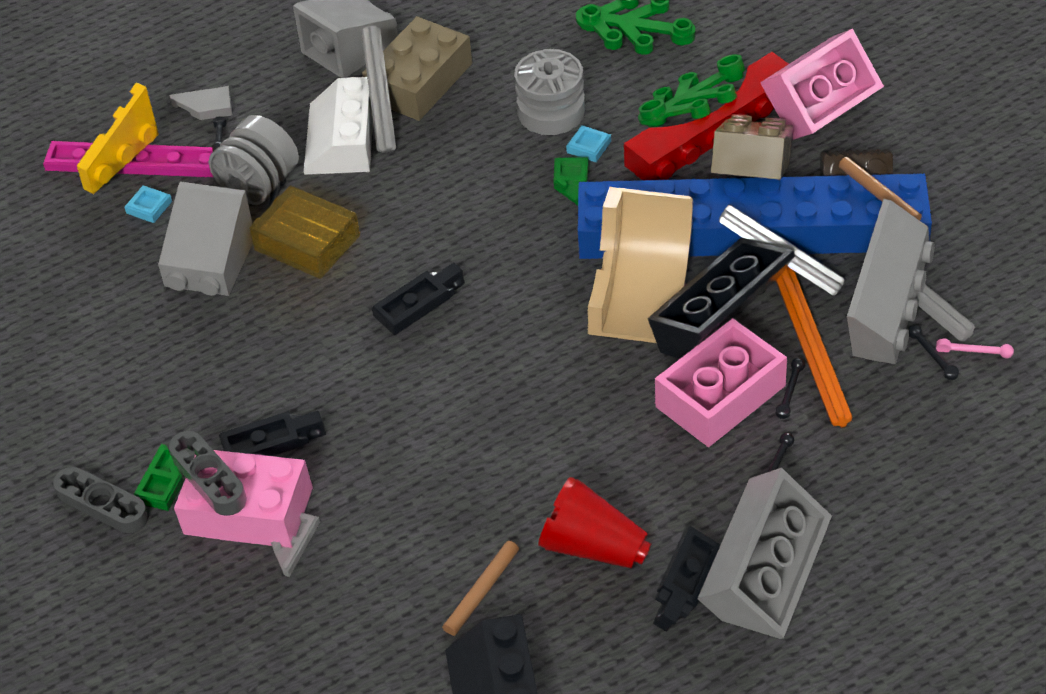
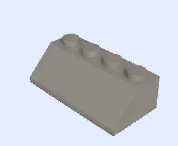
[847,199,935,364]
[698,468,832,639]

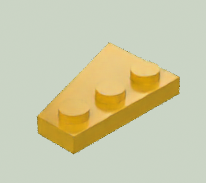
[77,82,159,194]

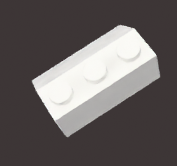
[304,77,373,175]

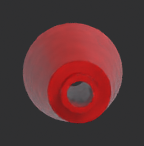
[538,477,652,569]

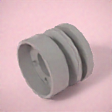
[514,49,585,135]
[208,115,299,205]

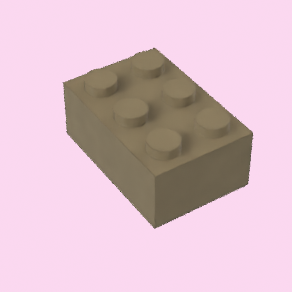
[362,16,472,121]
[711,114,793,180]

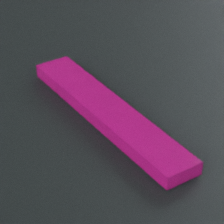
[43,141,213,177]

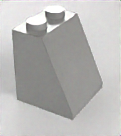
[293,0,398,78]
[158,182,255,296]

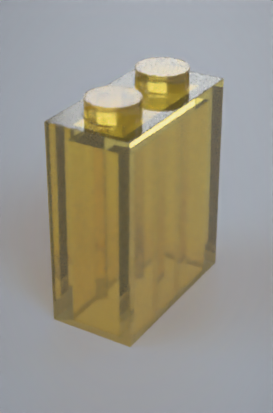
[250,185,360,279]

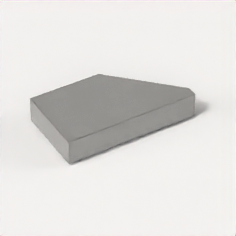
[170,86,232,120]
[271,512,320,577]

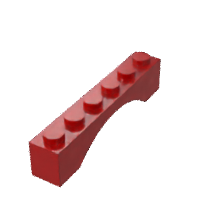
[624,52,789,180]

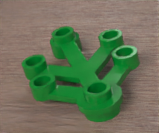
[576,0,695,55]
[638,54,745,128]

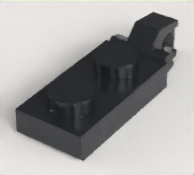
[372,263,465,336]
[219,411,326,456]
[653,526,720,632]

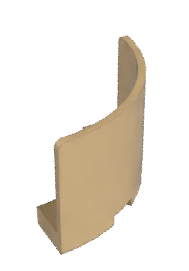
[588,187,693,343]

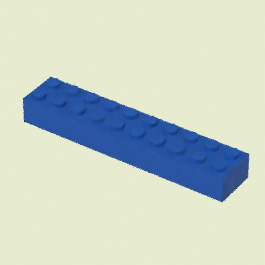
[578,174,932,259]

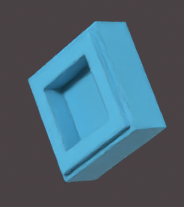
[566,125,611,162]
[125,185,172,223]

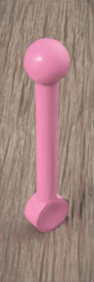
[936,339,1014,358]

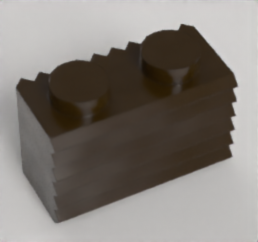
[820,148,893,176]

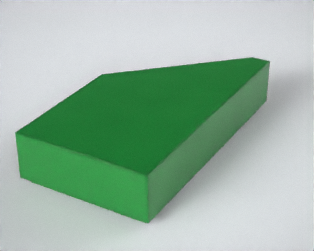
[553,157,588,205]
[134,444,184,511]

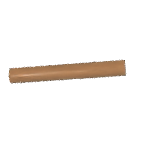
[839,157,922,221]
[442,541,519,636]

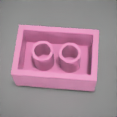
[760,29,884,140]
[655,318,787,448]
[174,450,313,548]

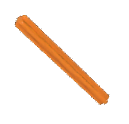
[776,267,852,428]

